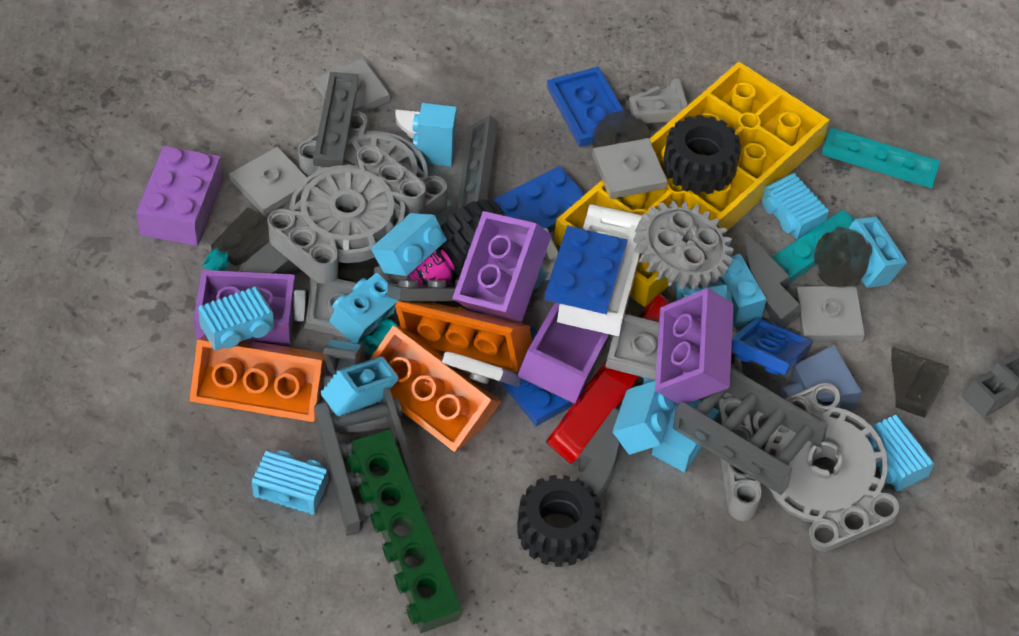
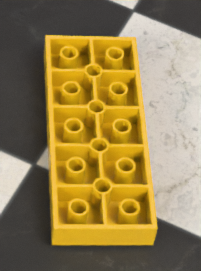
[554,62,829,307]

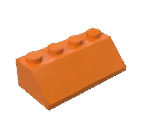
[395,301,532,373]
[369,325,502,452]
[189,335,327,422]

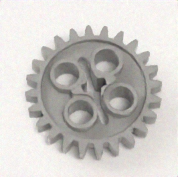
[633,201,734,290]

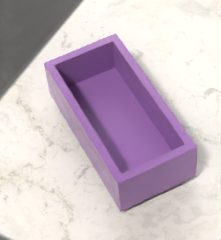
[518,303,610,403]

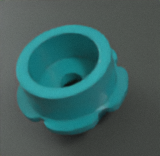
[202,248,230,271]

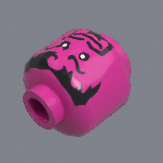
[407,249,455,285]

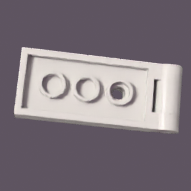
[557,204,643,336]

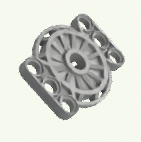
[753,383,899,552]

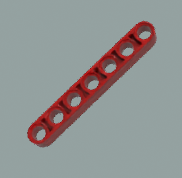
[546,293,671,464]

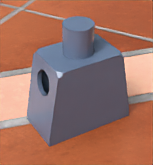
[780,345,862,412]

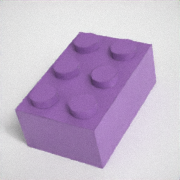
[136,146,223,246]
[452,211,552,323]
[194,270,296,347]
[655,288,733,405]

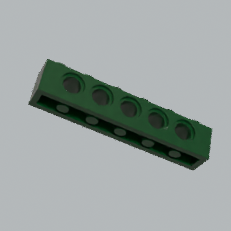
[347,429,462,633]

